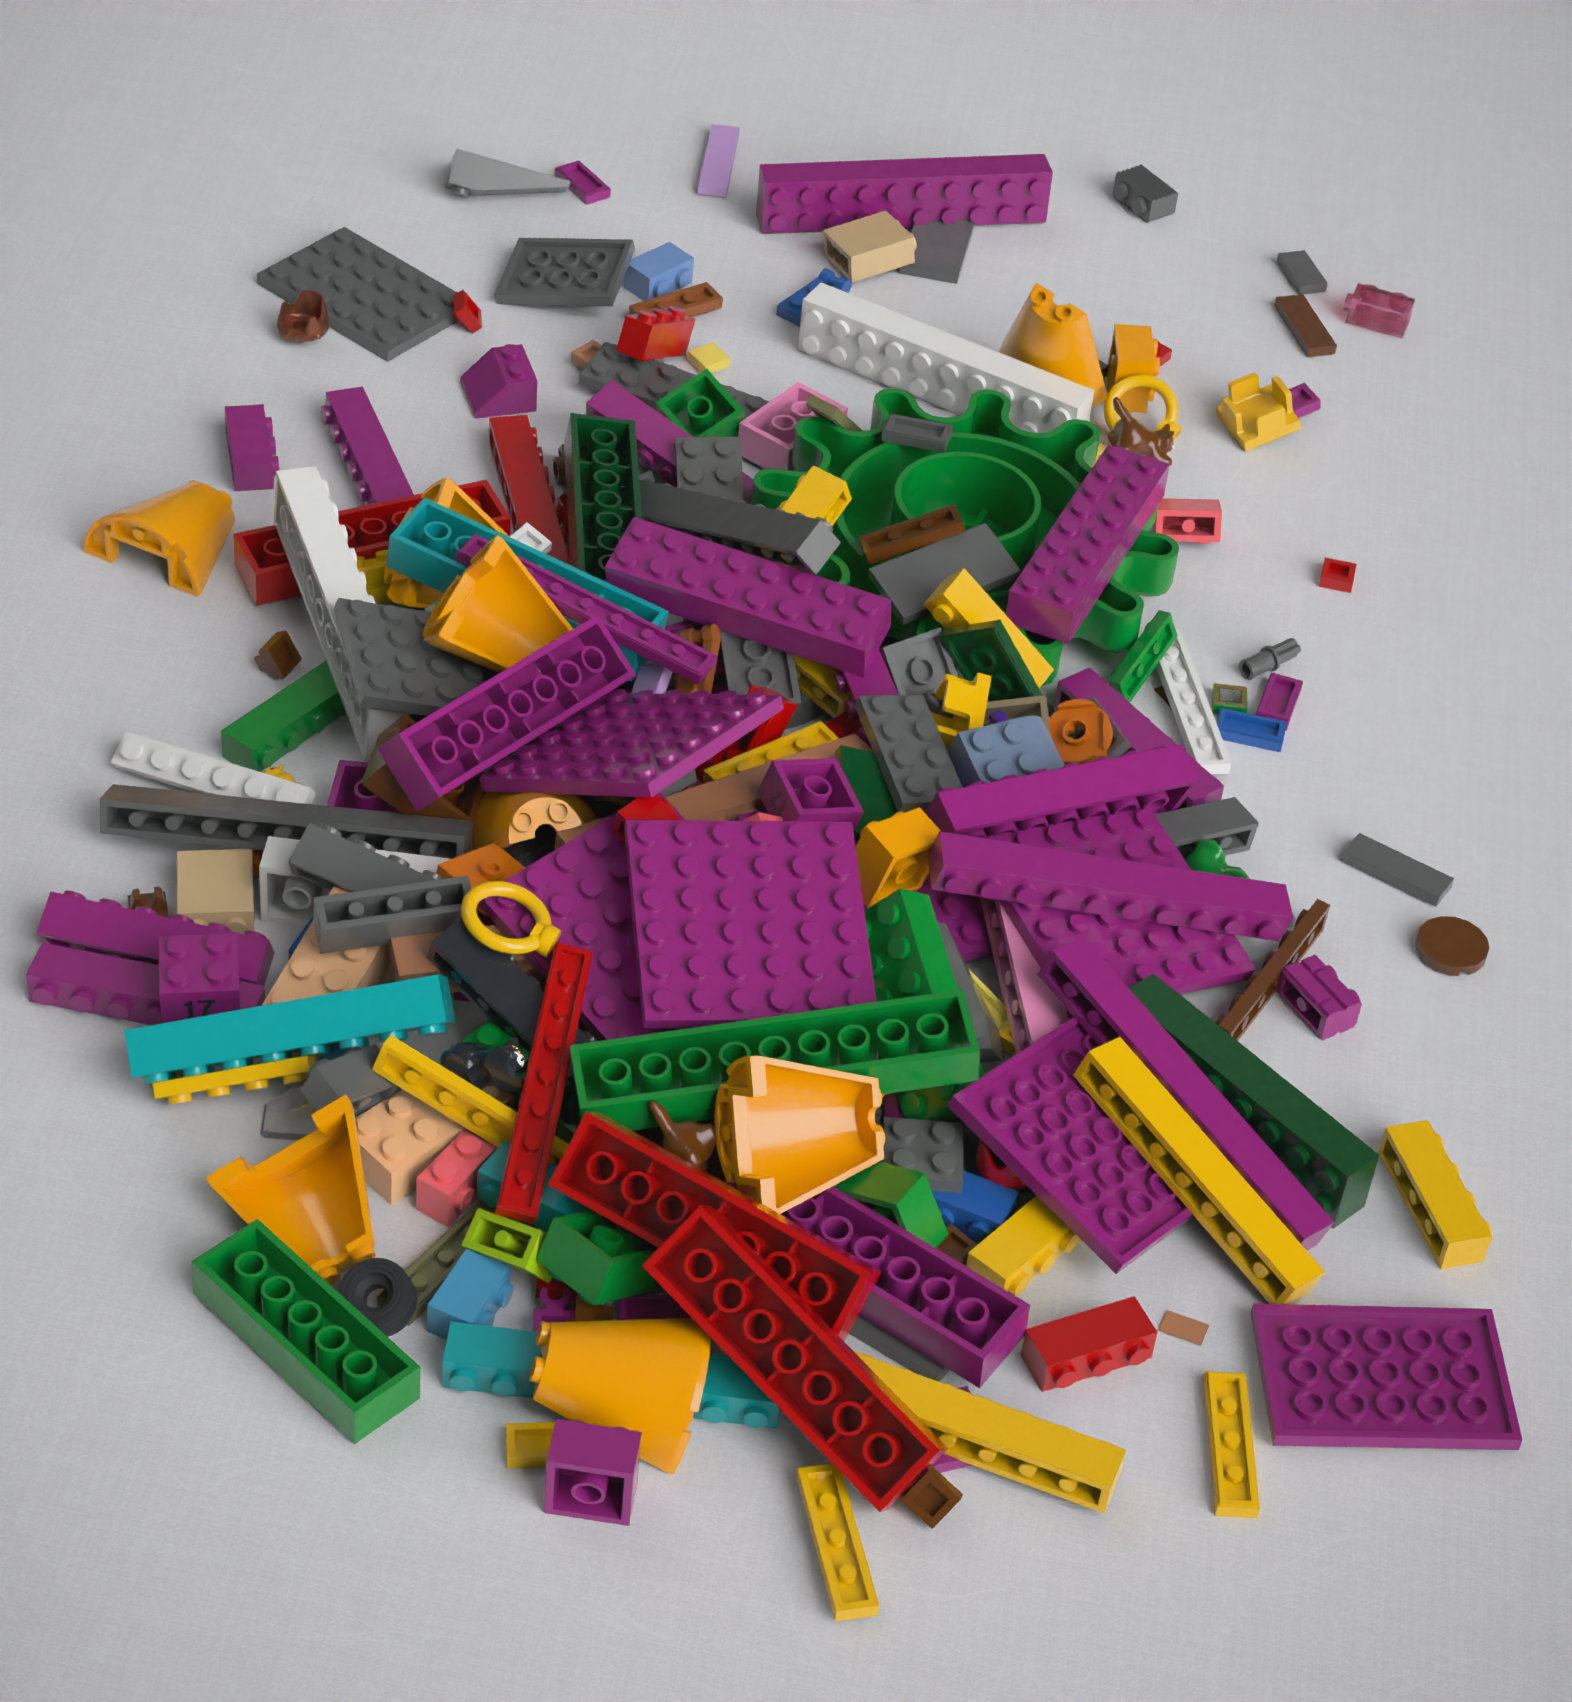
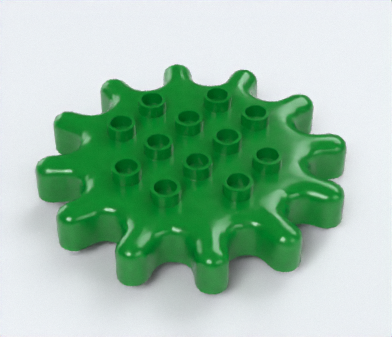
[751,388,1179,687]

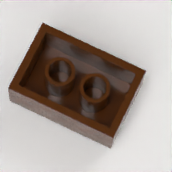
[361,714,484,825]

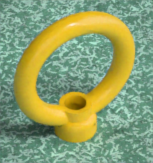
[1104,374,1183,442]
[461,881,562,958]

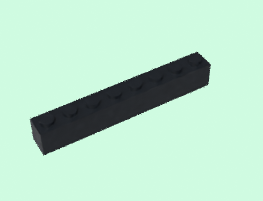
[427,917,664,1148]

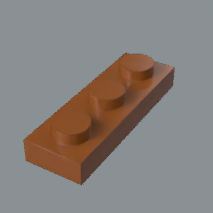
[629,282,723,317]

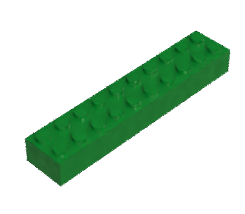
[570,989,980,1131]

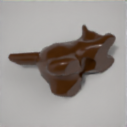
[1108,397,1174,467]
[649,1101,717,1173]

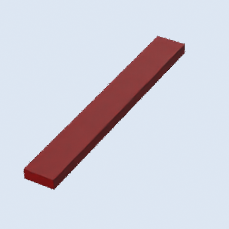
[494,941,593,1224]

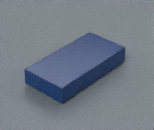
[1216,708,1287,752]

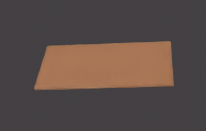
[1159,1310,1209,1345]

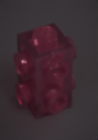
[1343,283,1415,339]

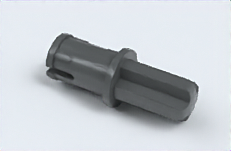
[1239,638,1301,680]

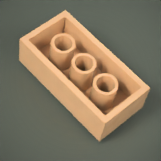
[262,886,390,1006]
[355,1070,515,1205]

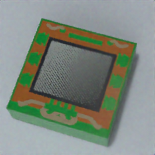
[1212,683,1247,715]

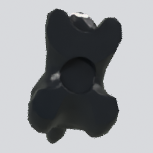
[440,1037,525,1092]

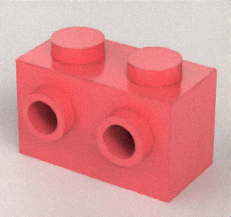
[1153,498,1222,544]
[416,1129,497,1228]

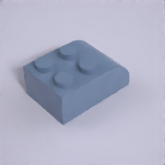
[948,715,1065,788]

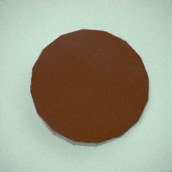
[1415,916,1490,976]

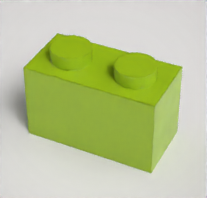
[461,1208,552,1283]

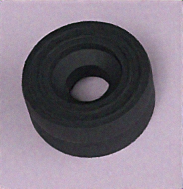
[338,1258,417,1337]

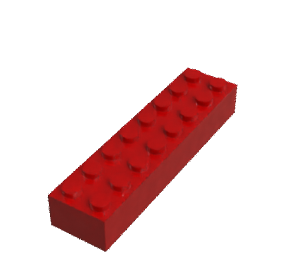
[233,479,511,606]
[548,1112,882,1342]
[642,1205,948,1512]

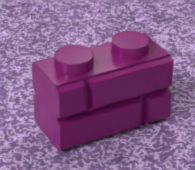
[1277,954,1362,1040]

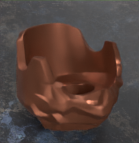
[277,290,329,343]

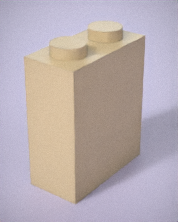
[823,211,917,283]
[177,849,255,934]

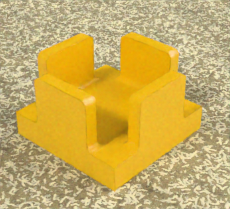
[1216,372,1301,452]
[931,672,991,752]

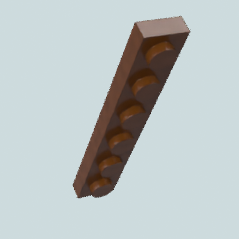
[1215,899,1330,1041]

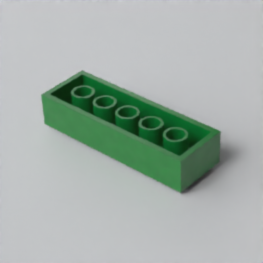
[864,888,984,1122]
[191,1219,421,1444]

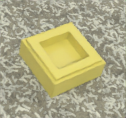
[687,342,730,373]

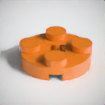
[1048,699,1113,765]

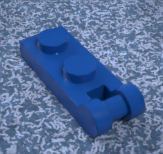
[776,268,852,327]

